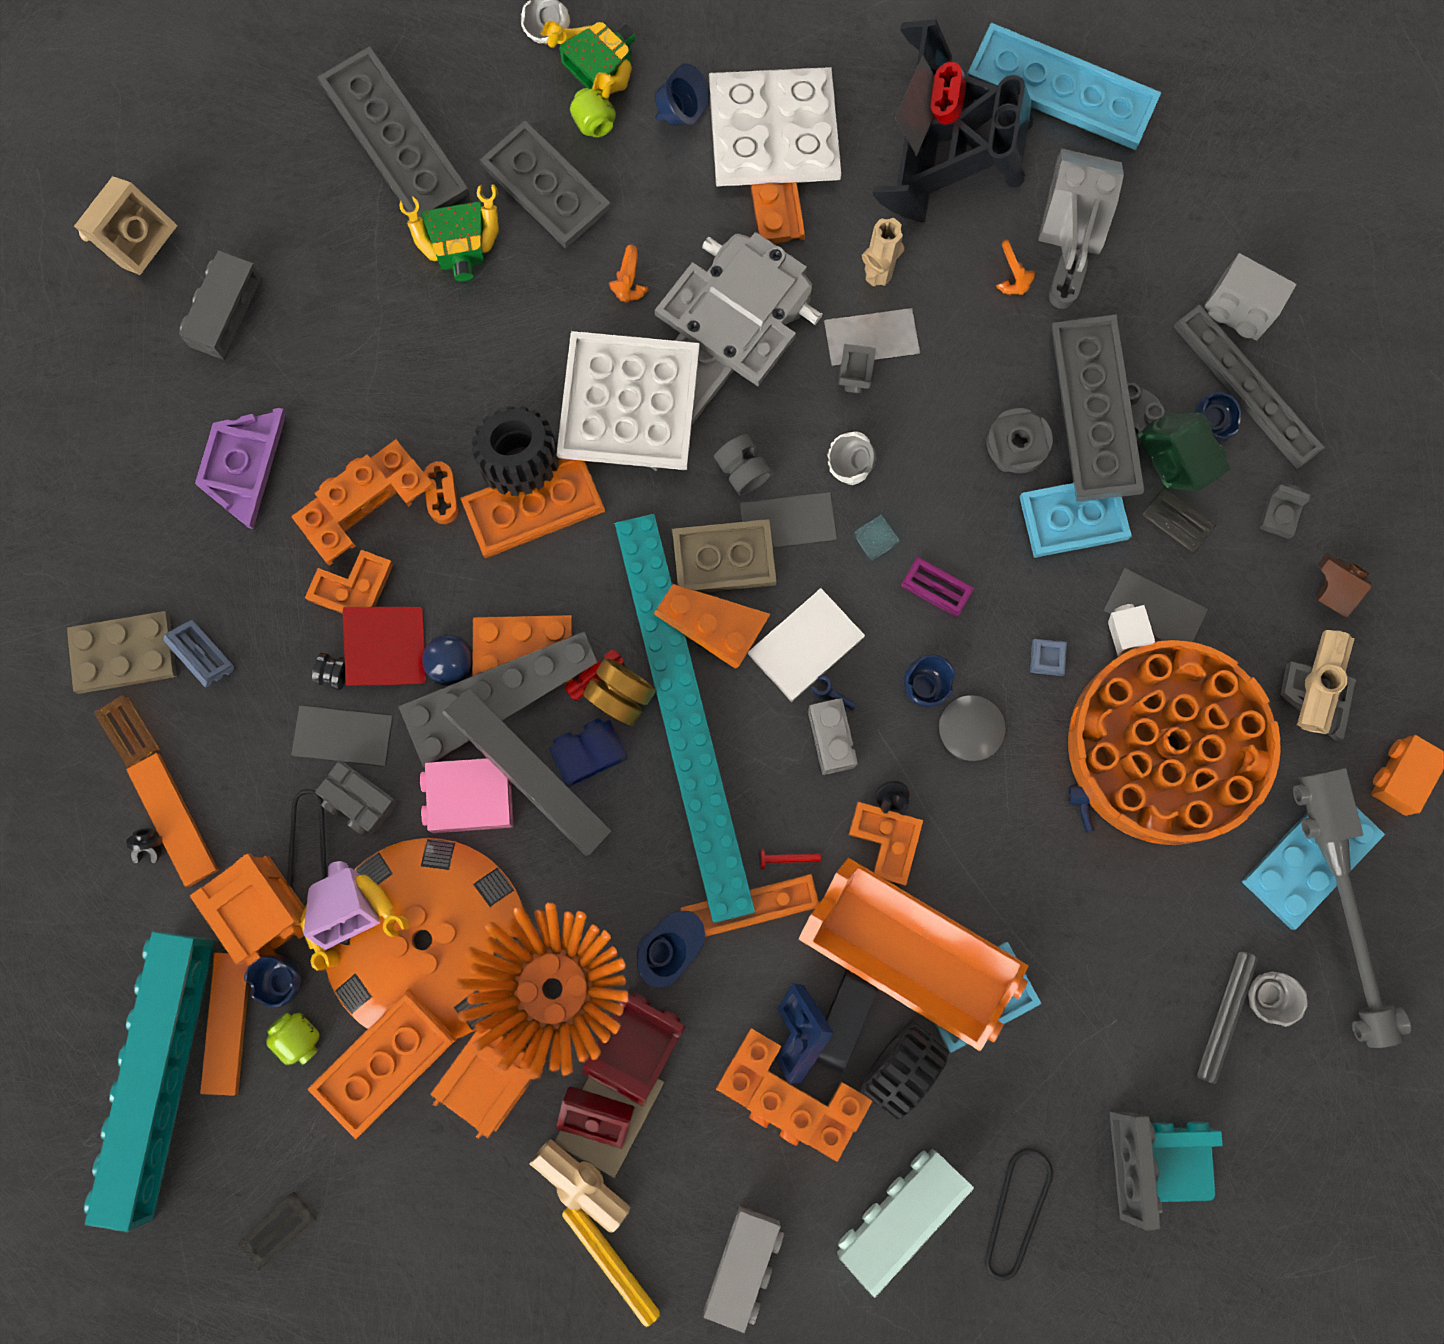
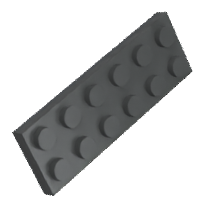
[317,46,470,217]
[1051,314,1144,502]

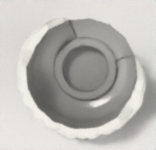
[521,0,570,44]
[827,431,877,485]

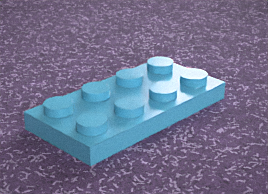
[1241,807,1385,930]

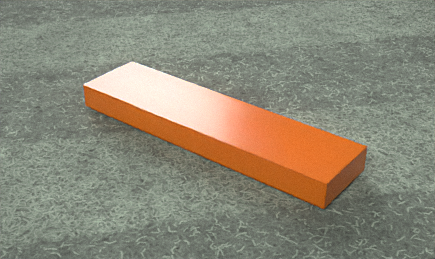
[126,753,219,887]
[681,874,819,937]
[200,953,249,1096]

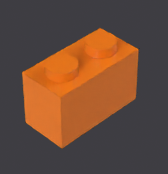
[1370,735,1444,816]

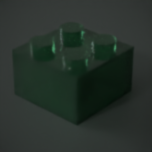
[1137,412,1231,491]

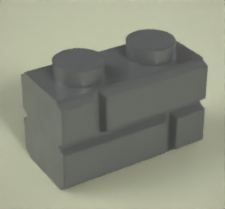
[315,760,399,835]

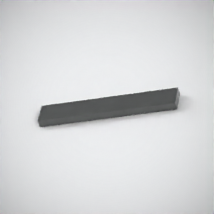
[1173,305,1325,469]
[442,688,611,856]

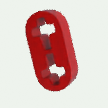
[931,62,966,124]

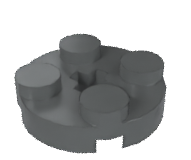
[986,408,1053,473]

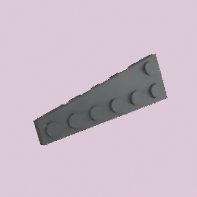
[398,631,598,767]

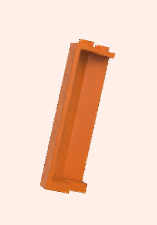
[799,858,1029,1051]

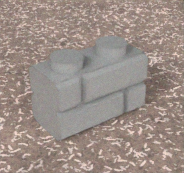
[807,698,858,775]

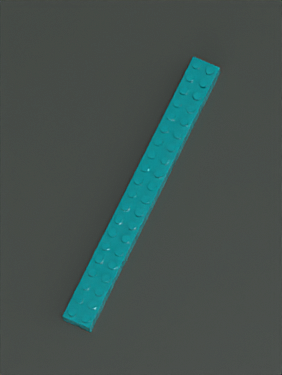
[615,514,755,924]

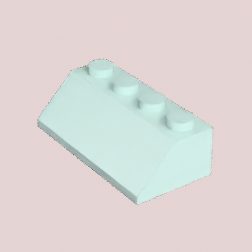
[837,1148,974,1298]

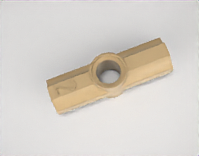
[862,218,905,286]
[1297,630,1354,734]
[530,1139,631,1233]

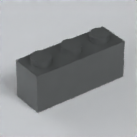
[179,251,262,360]

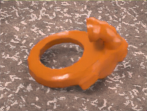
[996,239,1036,295]
[609,244,649,303]

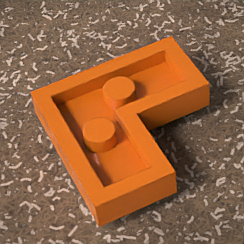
[305,550,394,614]
[848,802,923,886]

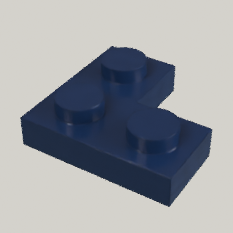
[775,983,834,1085]

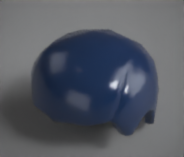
[1193,392,1242,441]
[422,634,472,686]
[904,654,956,708]
[244,955,301,1007]

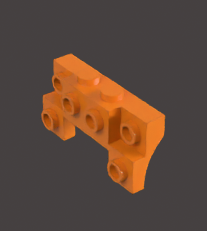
[291,439,434,566]
[716,1028,872,1162]

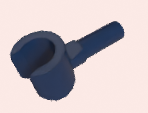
[812,676,857,710]
[1069,786,1094,832]

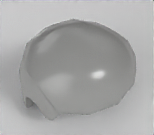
[1248,971,1308,1027]

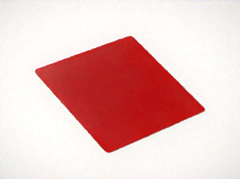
[343,607,426,686]

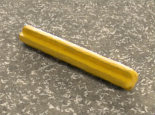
[562,1207,660,1327]

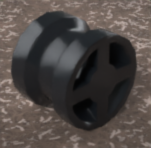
[312,652,346,690]

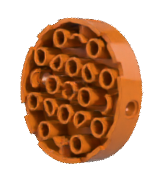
[1068,640,1281,845]

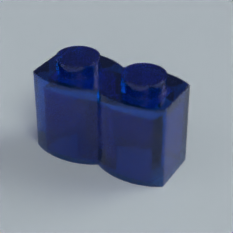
[549,718,628,787]

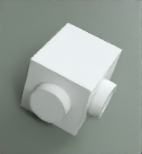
[1108,604,1155,657]

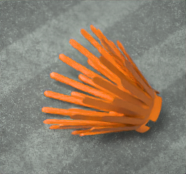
[456,903,628,1079]

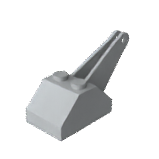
[1038,148,1124,272]

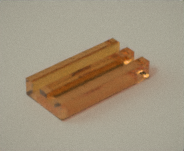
[94,694,160,768]

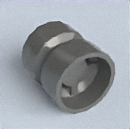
[714,434,773,496]

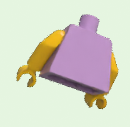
[300,861,410,971]

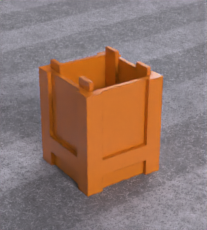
[190,853,305,966]
[430,1025,547,1139]

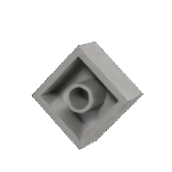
[1203,253,1297,341]

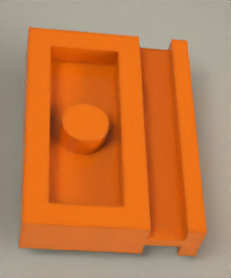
[751,182,805,244]

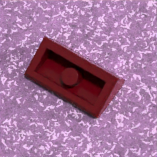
[556,1087,634,1149]

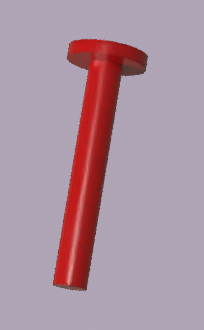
[759,849,821,869]

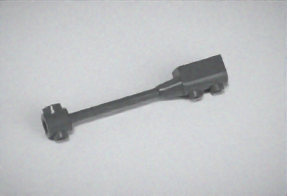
[1293,768,1411,1048]

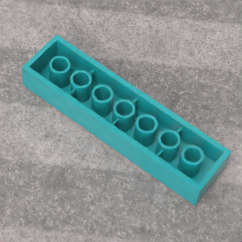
[84,932,215,1232]

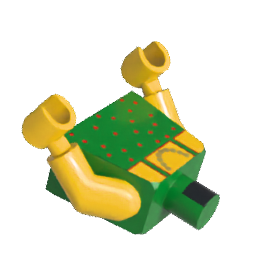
[541,20,636,98]
[399,184,499,282]

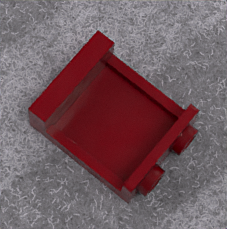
[582,993,685,1107]

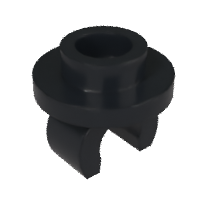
[876,781,909,815]
[126,828,162,863]

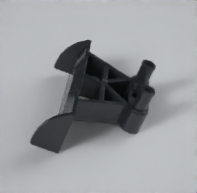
[873,19,1034,222]

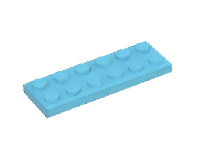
[967,23,1161,150]

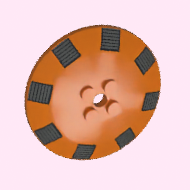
[325,838,525,1039]

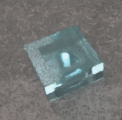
[853,515,900,561]

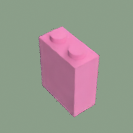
[420,758,514,833]

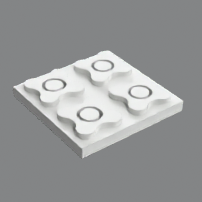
[709,67,841,186]
[556,331,700,470]

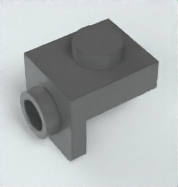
[838,343,876,393]

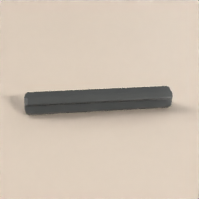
[1197,952,1258,1084]

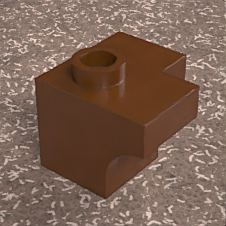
[1317,553,1372,618]

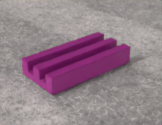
[901,556,974,618]

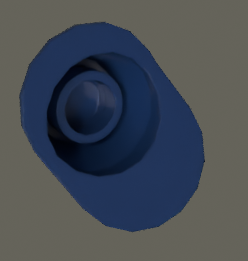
[655,63,709,126]
[636,911,705,987]

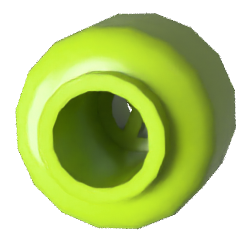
[570,88,616,137]
[266,1012,320,1065]

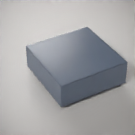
[1030,639,1067,676]

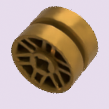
[582,658,657,726]

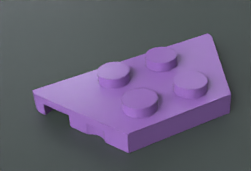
[195,408,287,529]

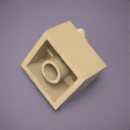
[74,176,178,275]

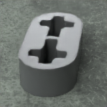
[1048,249,1088,309]

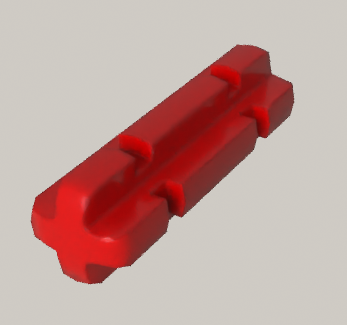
[565,649,625,701]

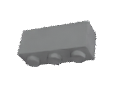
[704,1206,784,1333]

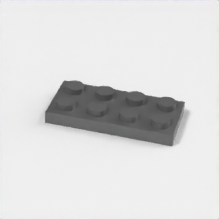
[479,121,611,249]

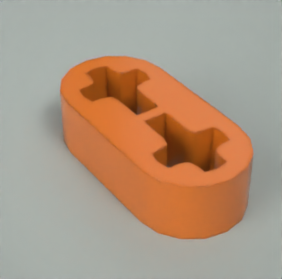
[424,461,459,524]

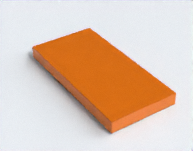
[461,459,605,559]
[308,989,457,1139]

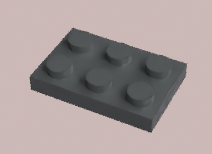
[1109,1110,1163,1230]

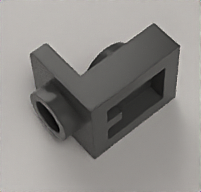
[1259,484,1311,539]

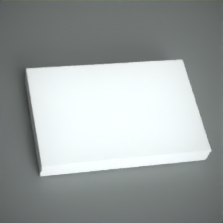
[748,588,865,702]

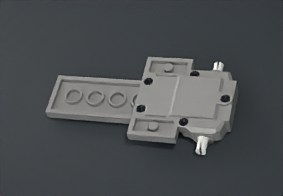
[651,232,822,471]

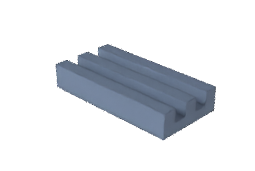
[163,620,234,688]

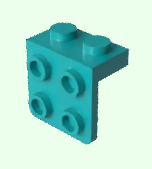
[1152,1122,1222,1202]

